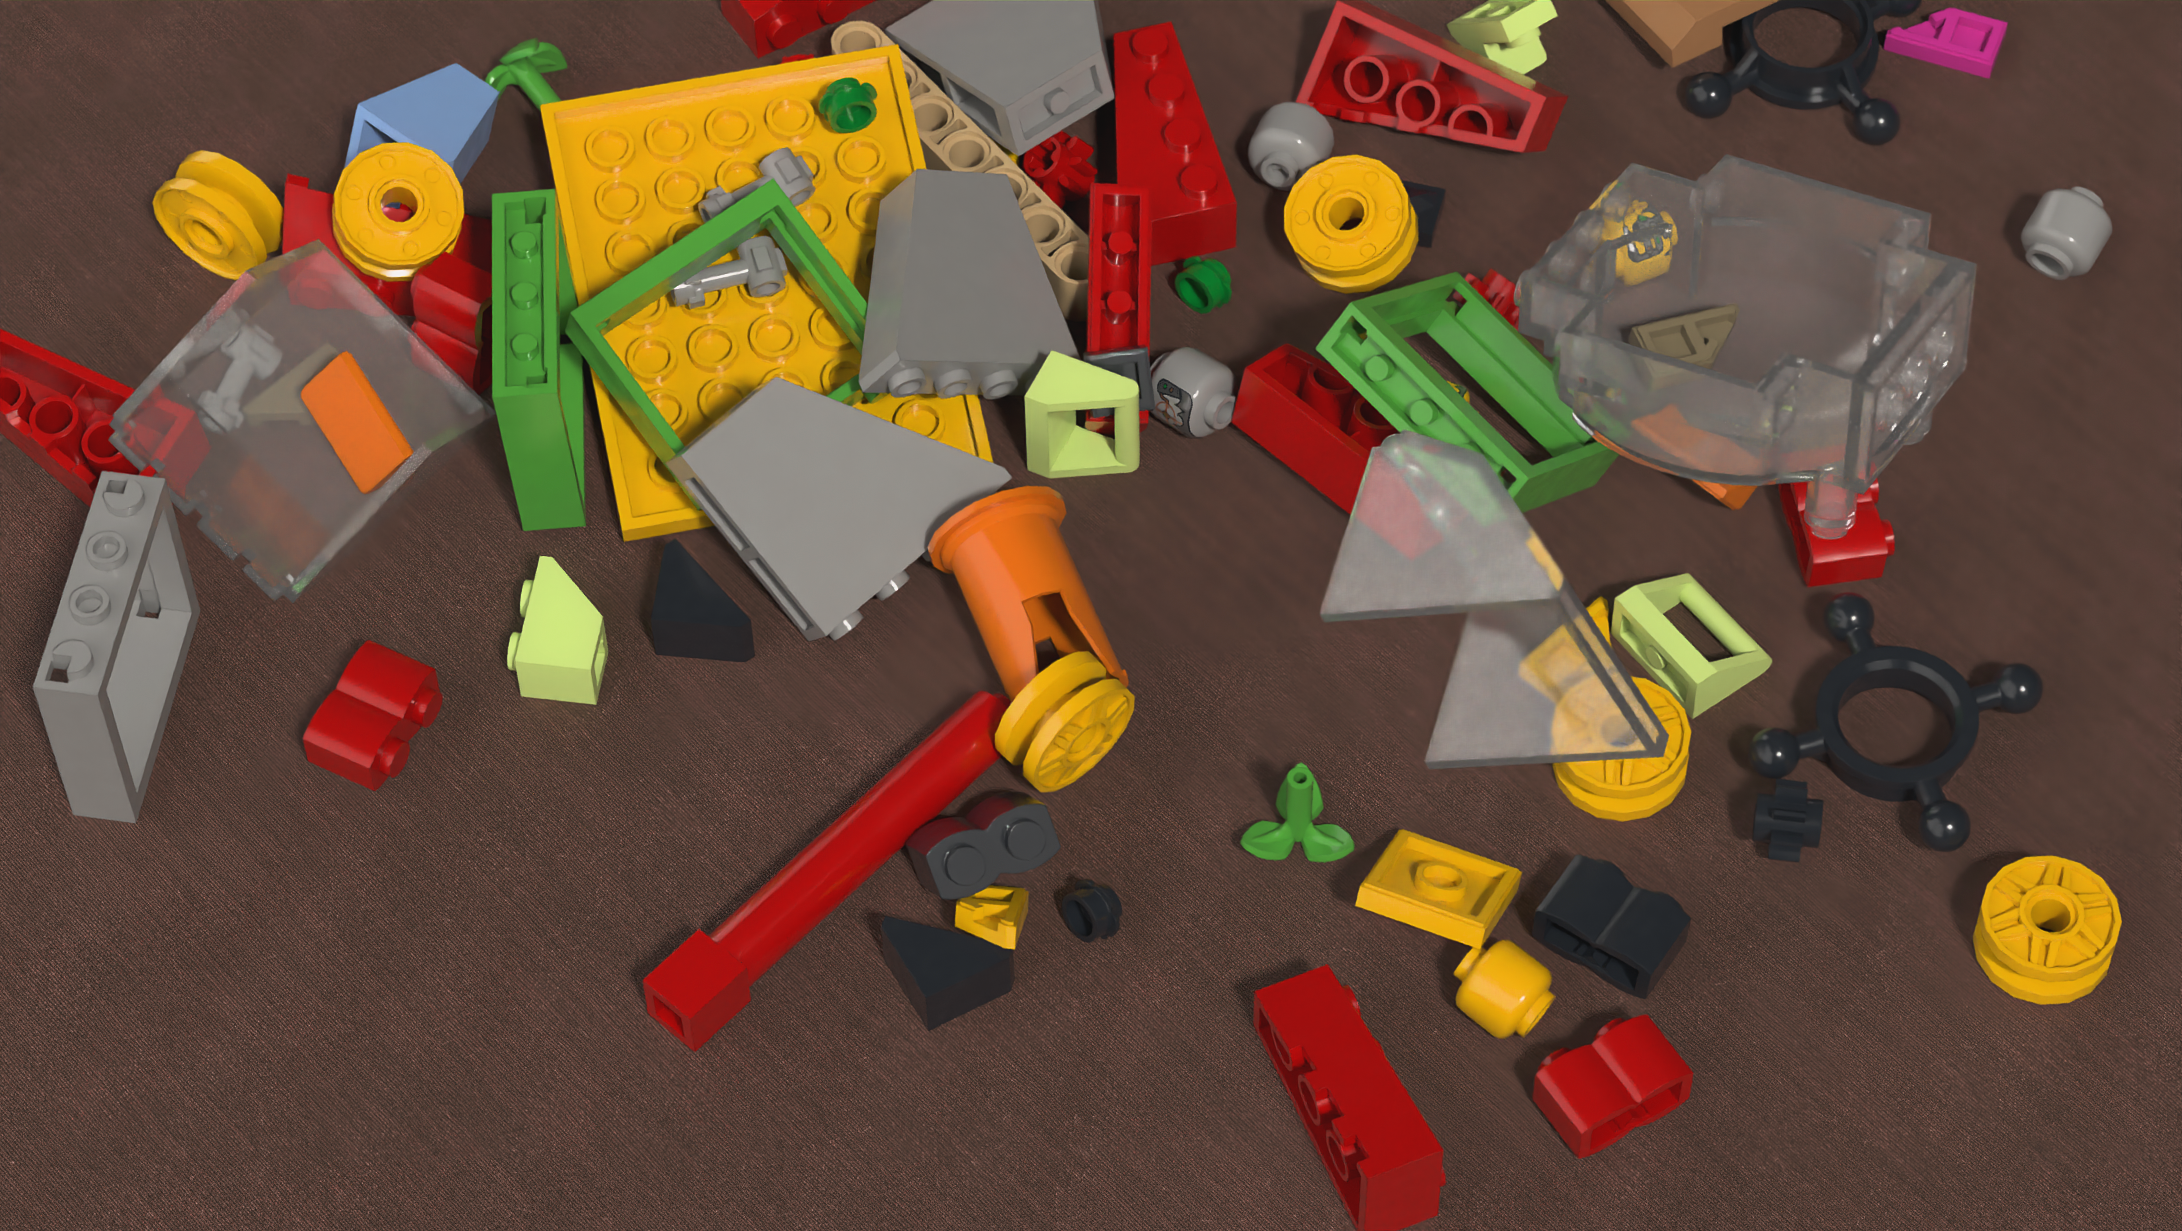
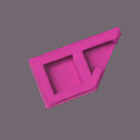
[1883,7,2008,79]

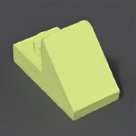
[1446,0,1558,75]

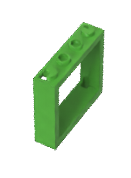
[565,178,889,511]
[492,189,586,531]
[1315,271,1630,524]

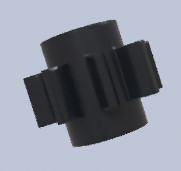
[1752,779,1823,863]

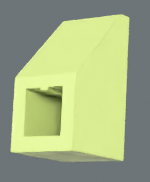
[507,556,608,705]

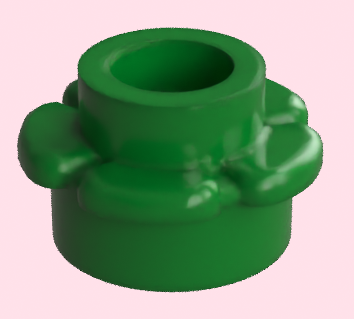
[818,77,877,133]
[1175,256,1232,314]

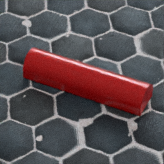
[1085,183,1152,435]

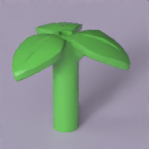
[485,38,567,112]
[1240,763,1355,863]

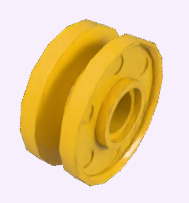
[332,142,464,282]
[152,150,284,281]
[1284,155,1418,294]
[995,651,1135,793]
[1552,675,1691,822]
[1973,855,2122,1005]

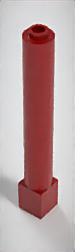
[642,691,1012,1052]

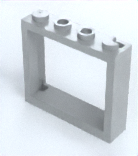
[33,471,200,823]

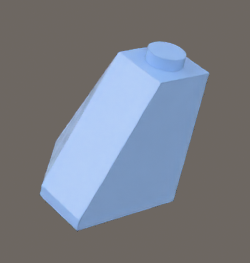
[344,63,500,209]

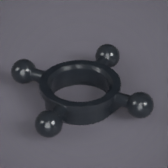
[1685,0,1922,146]
[1748,592,2043,852]

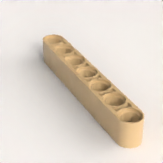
[831,21,1089,322]

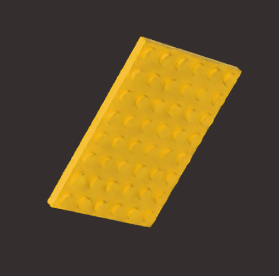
[540,44,993,542]

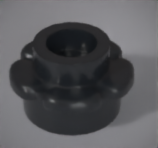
[1062,879,1122,942]

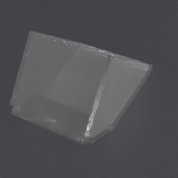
[108,239,496,603]
[1319,429,1669,769]

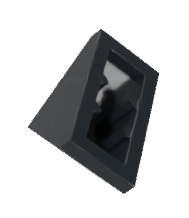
[651,539,755,663]
[881,916,1015,1031]

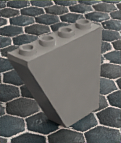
[885,0,1115,156]
[858,169,1081,399]
[665,377,1012,641]

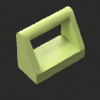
[1024,350,1140,478]
[1611,573,1772,719]

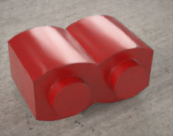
[409,251,492,397]
[1778,449,1895,588]
[302,640,443,791]
[1532,1014,1694,1159]

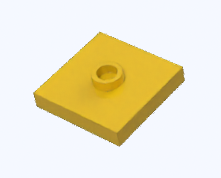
[1355,829,1522,949]

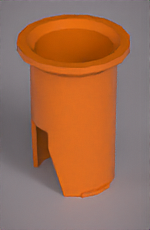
[927,486,1129,702]

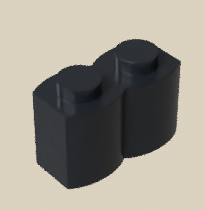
[906,792,1061,899]
[1532,854,1691,999]

